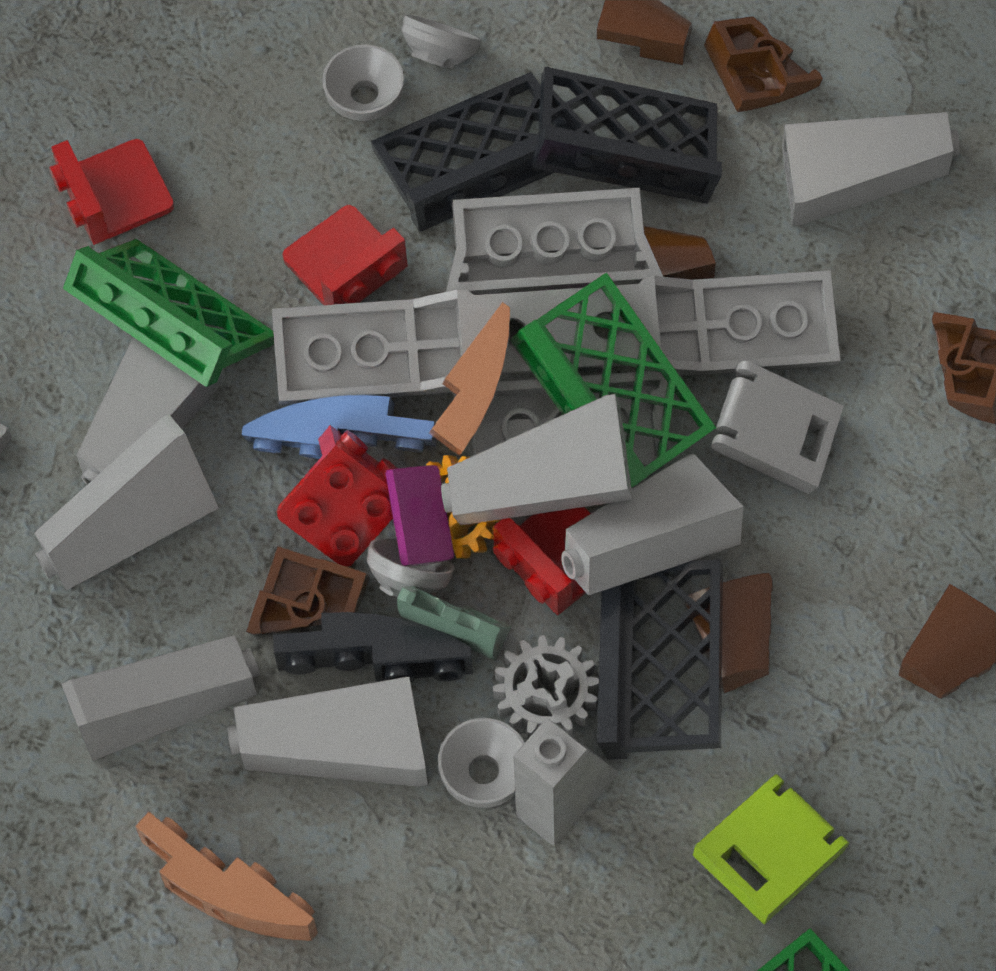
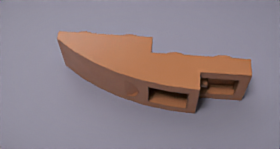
[135,812,318,941]

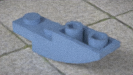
[242,395,437,459]

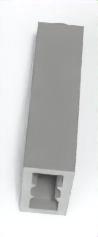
[782,112,959,226]
[76,337,226,485]
[441,394,633,525]
[34,414,219,591]
[561,453,743,595]
[61,635,260,761]
[227,677,428,787]
[513,718,618,847]

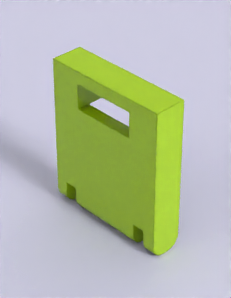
[692,774,849,925]

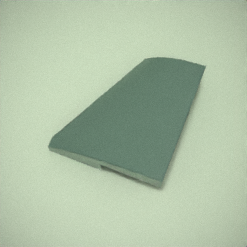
[397,586,511,661]

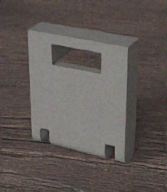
[711,361,844,494]

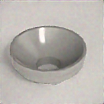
[401,14,481,69]
[322,44,404,121]
[367,538,455,597]
[438,718,524,808]

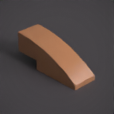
[429,302,510,456]

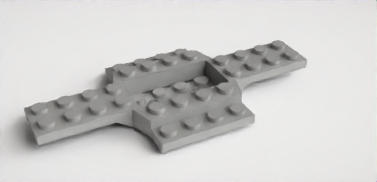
[272,188,841,467]

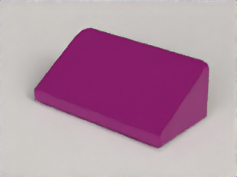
[386,465,454,566]

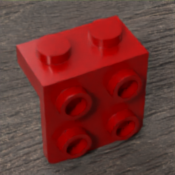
[49,139,174,245]
[282,205,408,305]
[277,425,397,567]
[493,507,591,616]

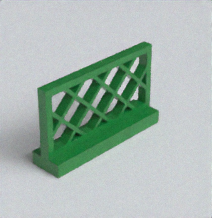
[63,239,274,387]
[510,272,716,488]

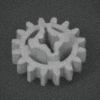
[493,635,599,740]

